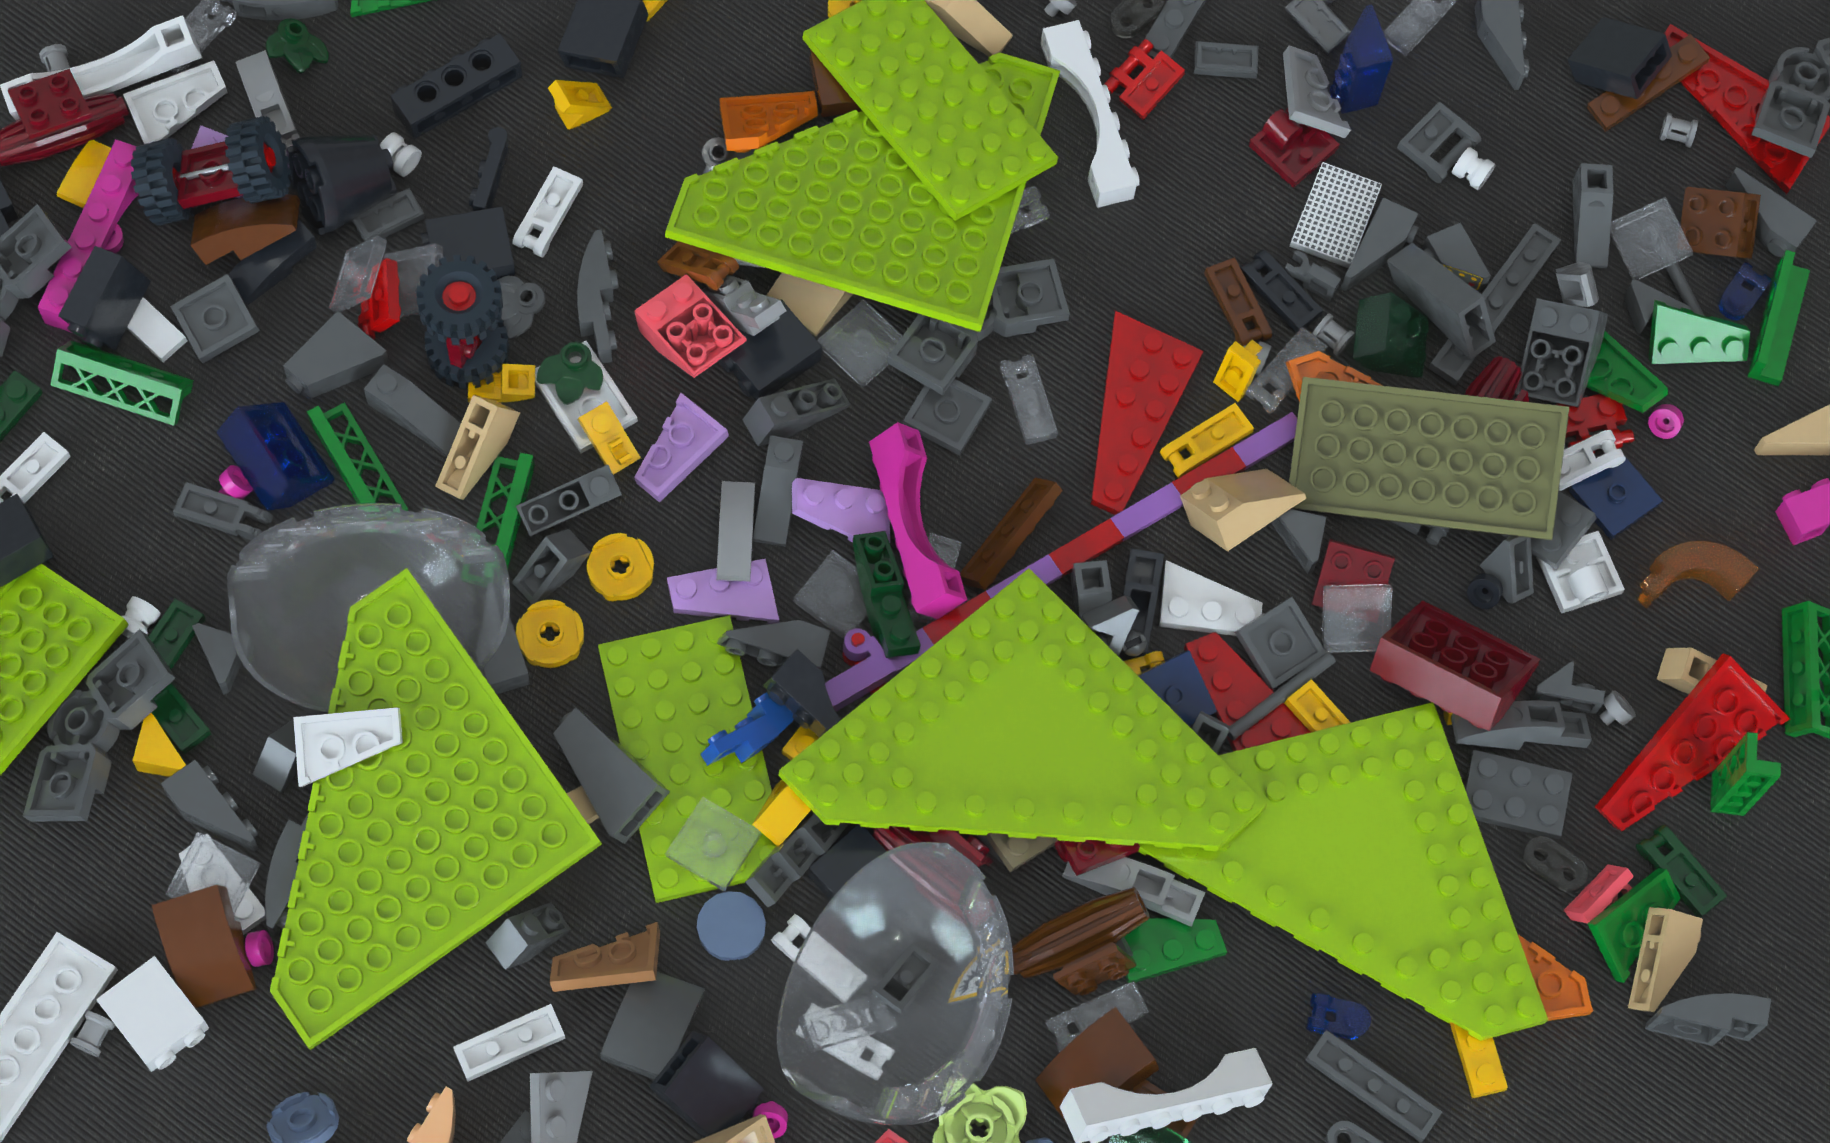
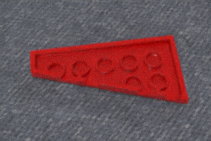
[1665,24,1830,195]
[1091,311,1204,515]
[1184,632,1311,752]
[1595,653,1790,831]

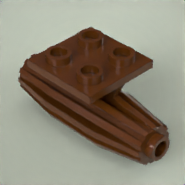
[1010,887,1150,995]

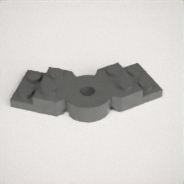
[1751,38,1830,158]
[0,204,72,357]
[887,259,1070,395]
[23,629,176,822]

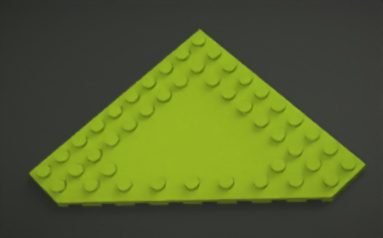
[665,52,1060,332]
[270,568,602,1050]
[778,568,1267,851]
[1138,703,1548,1041]

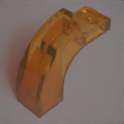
[1637,541,1759,609]

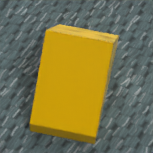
[132,712,186,777]

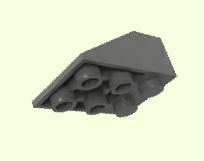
[1515,298,1608,407]

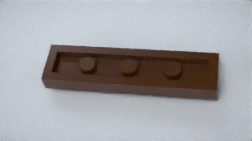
[1587,34,1710,132]
[960,477,1063,590]

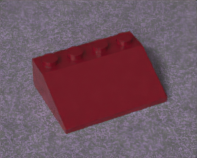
[1370,600,1541,731]

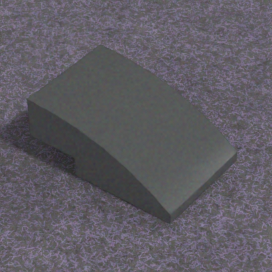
[600,971,705,1080]
[1645,993,1771,1046]

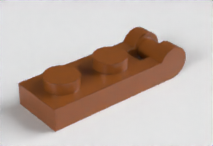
[657,241,739,291]

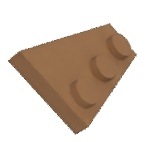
[550,922,660,992]

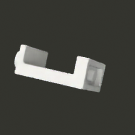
[96,956,209,1072]

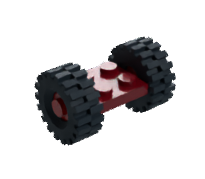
[131,116,291,225]
[416,255,509,389]

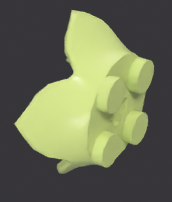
[932,1080,1027,1143]

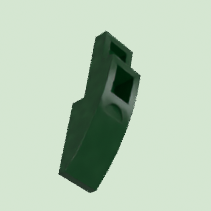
[853,531,921,658]

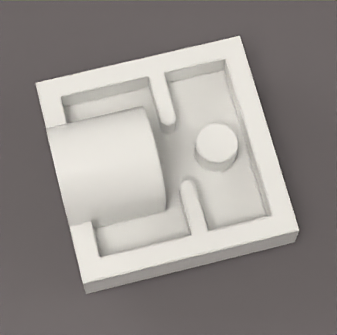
[1536,531,1625,614]

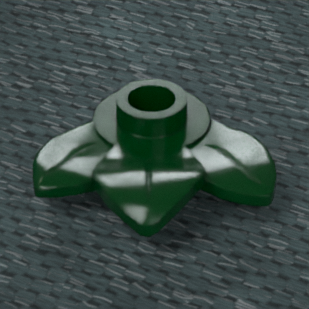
[266,18,329,74]
[537,342,603,405]

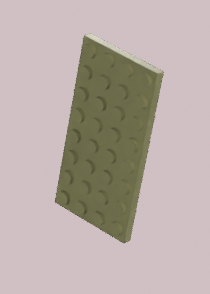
[1289,377,1570,541]

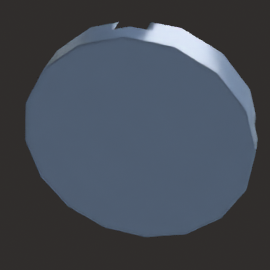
[696,891,766,961]
[267,1092,340,1143]

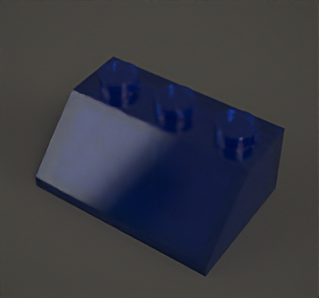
[1330,5,1393,114]
[217,402,335,510]

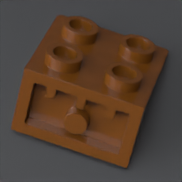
[1677,187,1761,259]

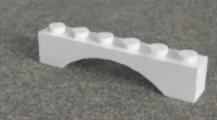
[0,15,202,121]
[1040,20,1139,208]
[1060,1048,1273,1143]

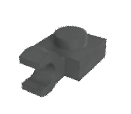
[1284,250,1341,302]

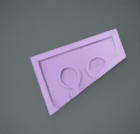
[634,393,729,503]
[792,478,890,543]
[667,558,779,624]

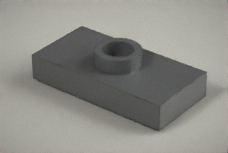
[1285,0,1351,55]
[1194,41,1259,79]
[352,188,425,246]

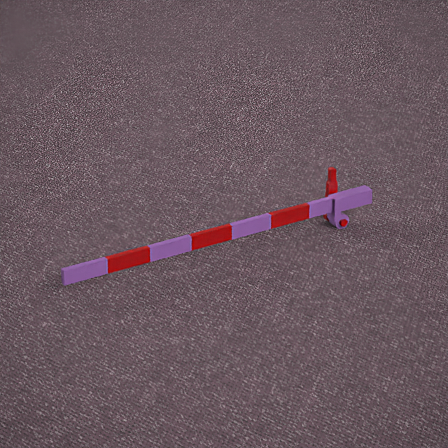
[825,412,1297,711]

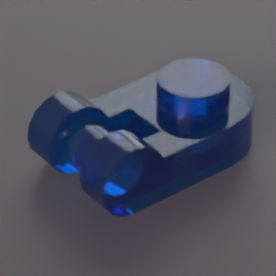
[1719,262,1772,320]
[1306,993,1371,1039]

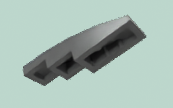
[745,810,849,907]

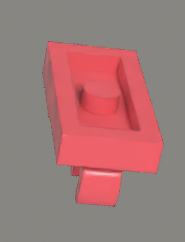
[1563,864,1634,924]

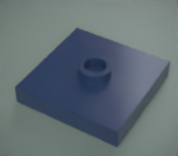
[1569,455,1663,540]
[1138,650,1217,726]

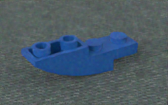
[700,692,794,766]

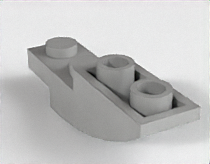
[236,50,300,155]
[702,275,786,336]
[1062,857,1205,926]

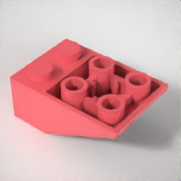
[634,274,747,378]

